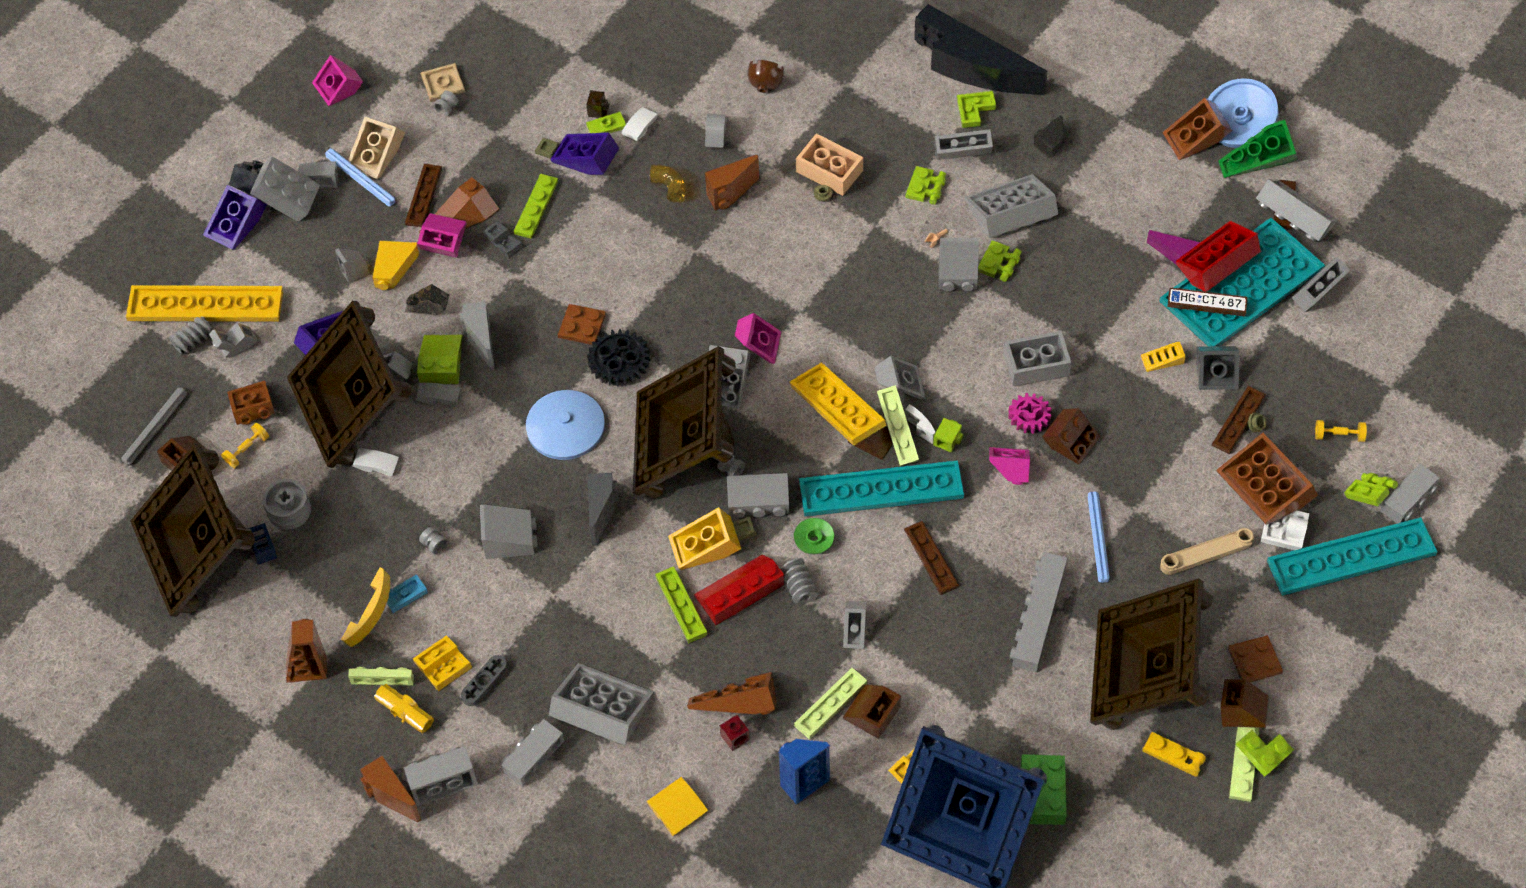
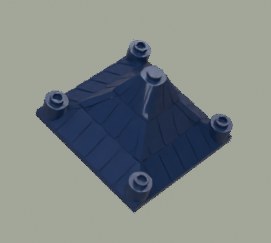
[881,725,1047,888]

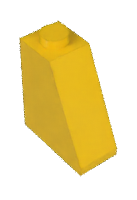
[372,241,419,290]

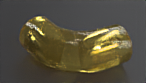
[650,165,686,203]

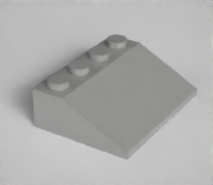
[964,174,1058,238]
[549,663,654,745]

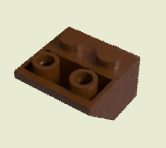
[1042,408,1100,465]
[157,436,206,471]
[1220,679,1269,728]
[843,685,901,739]

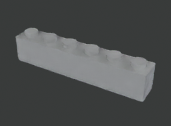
[1010,552,1067,672]

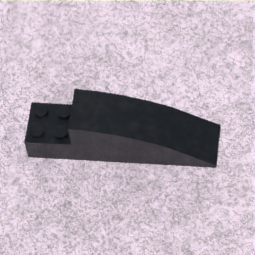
[914,4,1048,95]

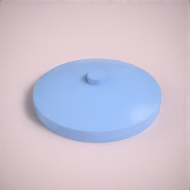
[1208,79,1279,148]
[526,390,605,460]

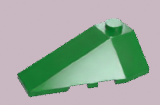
[1218,119,1298,178]

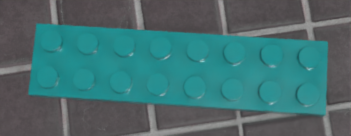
[799,460,964,517]
[1267,517,1437,596]

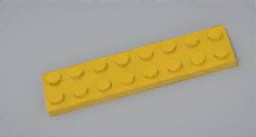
[126,285,284,322]

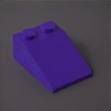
[550,133,619,175]
[203,185,267,250]
[294,310,344,355]

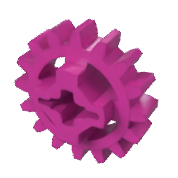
[1008,393,1051,434]

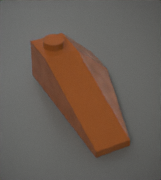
[419,177,499,233]
[687,672,777,715]

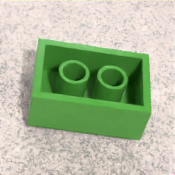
[1020,754,1066,825]

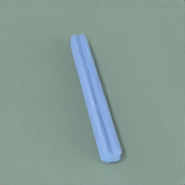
[325,148,396,206]
[1088,492,1110,583]

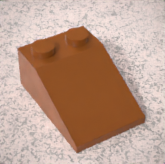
[1163,98,1232,160]
[705,154,759,210]
[360,756,421,822]

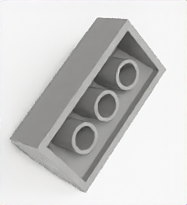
[1256,179,1338,241]

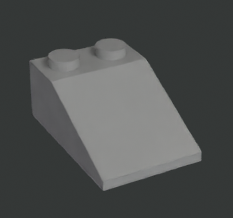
[938,238,979,291]
[459,301,495,370]

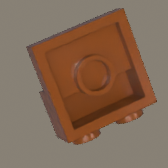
[227,380,275,425]

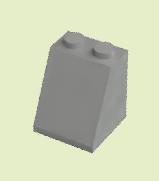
[480,505,538,559]

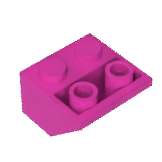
[417,213,467,258]

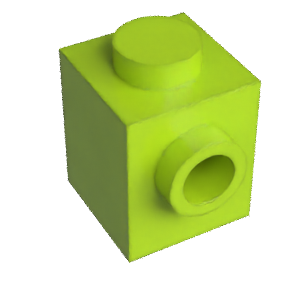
[933,418,964,452]

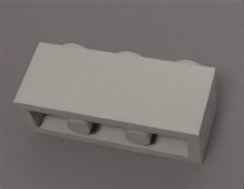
[934,129,993,160]
[1292,256,1350,312]
[1380,464,1440,523]
[501,719,564,787]

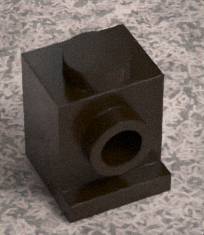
[586,90,610,118]

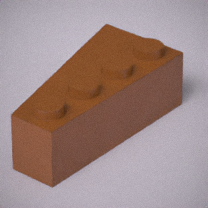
[286,619,327,683]

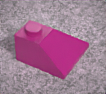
[312,55,363,106]
[735,313,781,364]
[989,447,1030,485]

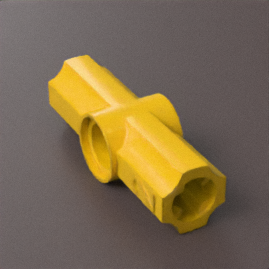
[374,684,434,734]

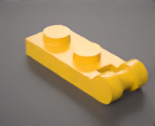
[1143,732,1206,777]

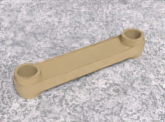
[1160,528,1254,575]

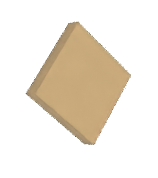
[421,63,465,102]

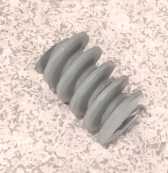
[169,316,212,354]
[781,558,818,604]

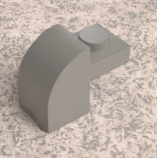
[705,114,728,148]
[209,323,258,358]

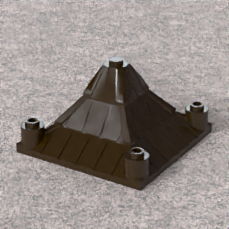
[287,300,411,468]
[632,346,736,499]
[130,443,255,617]
[1090,578,1214,730]

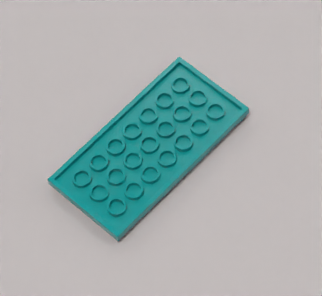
[1159,218,1325,346]

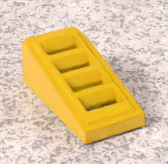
[1141,341,1185,372]

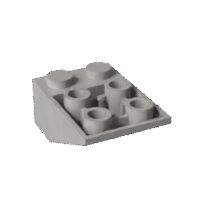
[709,345,751,409]

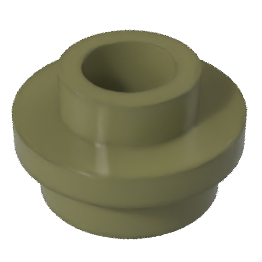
[814,185,832,202]
[1248,413,1266,432]

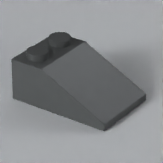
[588,473,619,546]

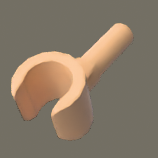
[924,229,948,248]

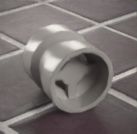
[433,90,459,116]
[717,455,745,476]
[419,527,448,555]

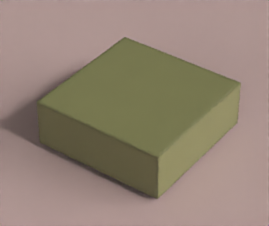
[535,137,560,159]
[733,517,756,541]

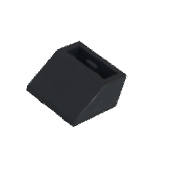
[229,160,263,197]

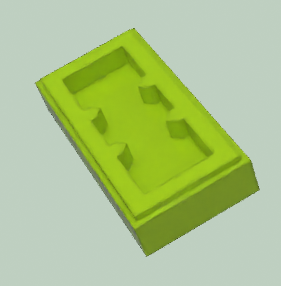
[586,112,626,133]

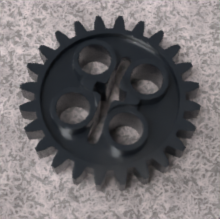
[587,329,651,387]

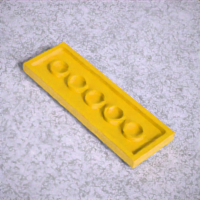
[790,362,886,446]

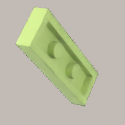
[348,667,414,685]

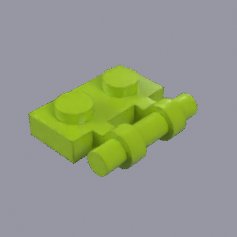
[905,166,946,205]
[978,240,1022,282]
[1344,473,1398,506]

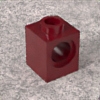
[719,715,750,751]

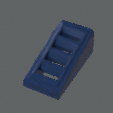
[248,523,277,565]

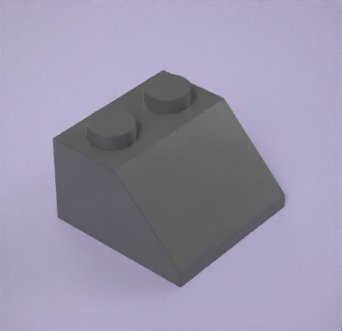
[1196,346,1240,390]

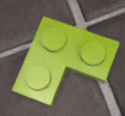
[956,91,996,128]
[1235,730,1294,777]

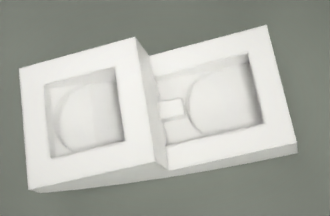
[622,107,658,141]
[905,404,935,444]
[353,448,399,476]

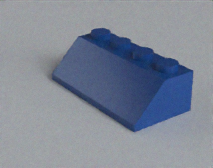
[779,739,830,804]

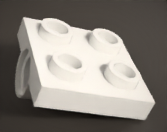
[1260,511,1309,550]

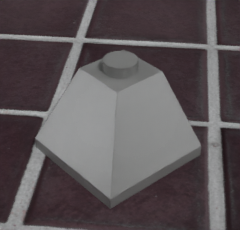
[874,356,926,399]

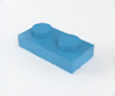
[386,574,428,613]

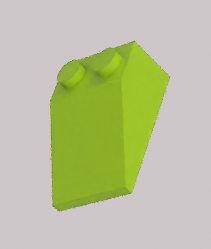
[417,335,462,384]

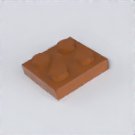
[558,304,606,345]
[1228,635,1283,682]

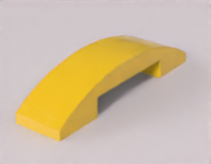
[341,568,390,647]

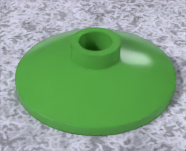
[794,518,834,554]

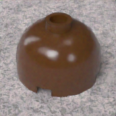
[747,60,784,93]

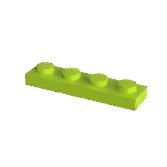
[514,174,558,239]
[655,566,707,644]

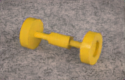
[1315,420,1367,442]
[221,423,269,469]

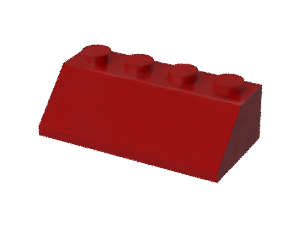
[1176,221,1261,292]
[694,555,785,625]

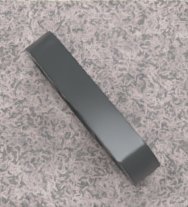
[461,655,507,706]

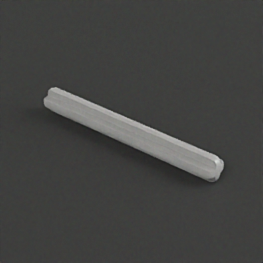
[121,388,187,465]

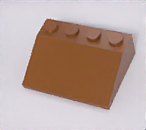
[1216,433,1318,525]

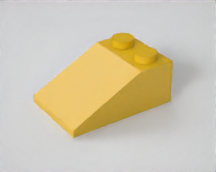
[668,507,741,570]

